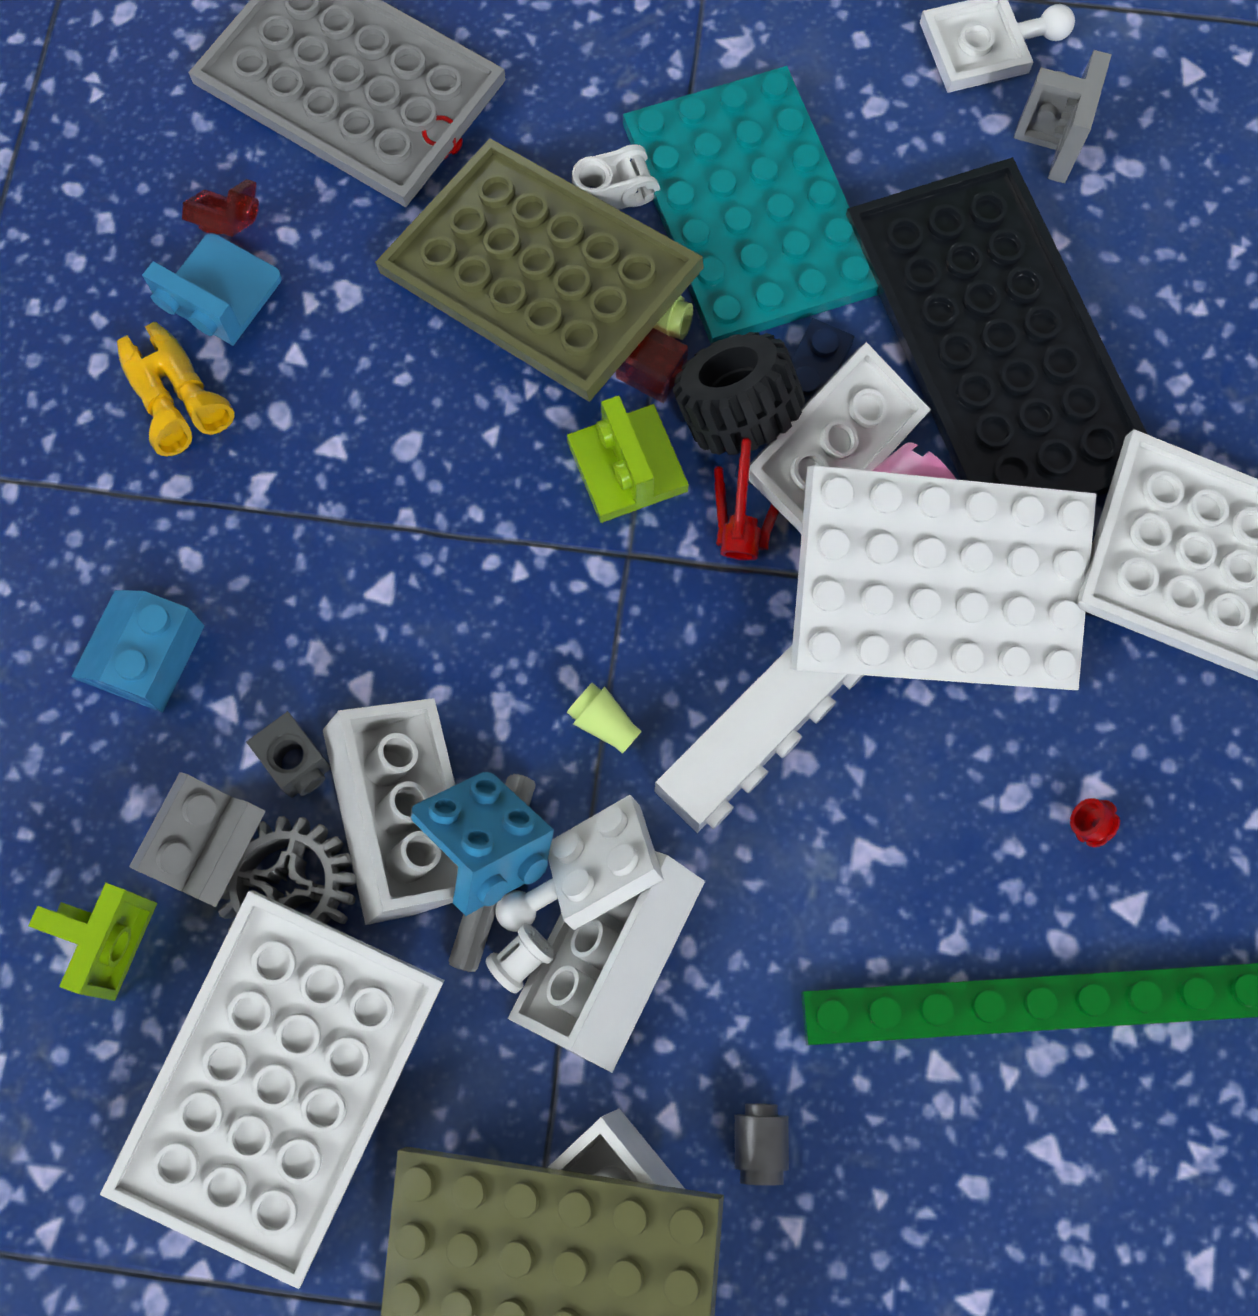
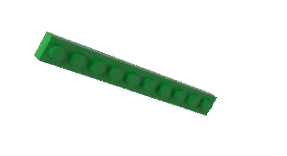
[801,963,1258,1046]

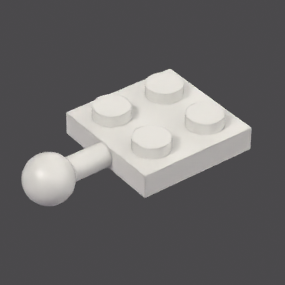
[920,0,1075,93]
[495,795,664,932]

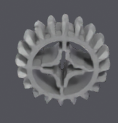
[218,816,356,931]

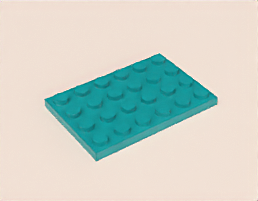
[623,66,878,344]

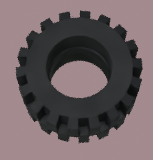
[673,332,805,455]

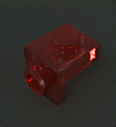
[182,179,259,237]

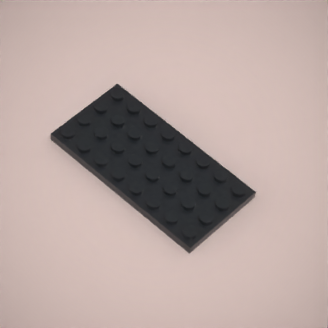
[846,157,1148,496]

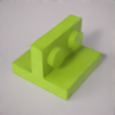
[567,395,689,523]
[28,883,157,1001]

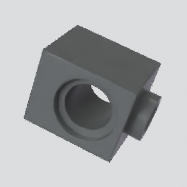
[246,711,331,798]

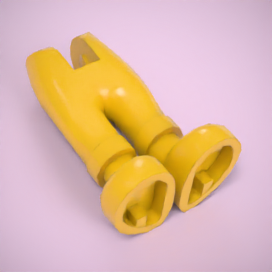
[117,322,235,457]

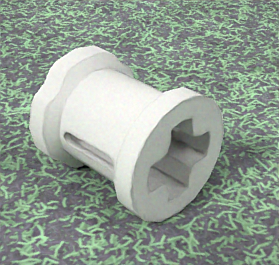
[485,923,555,994]

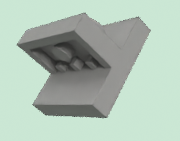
[1014,50,1112,183]
[129,772,265,907]

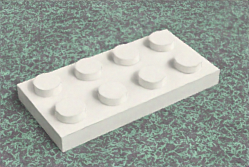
[749,342,931,534]

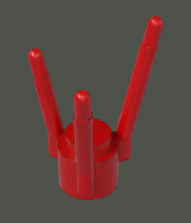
[714,438,779,560]

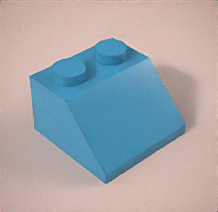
[71,590,205,713]

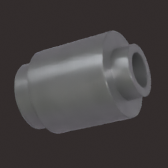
[735,1104,789,1185]

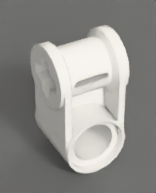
[572,144,660,210]

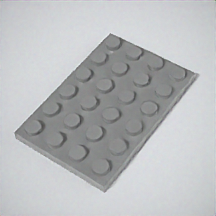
[188,0,506,207]

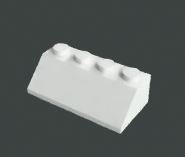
[323,698,458,925]
[508,851,705,1073]

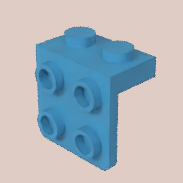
[142,233,282,346]
[411,772,554,916]

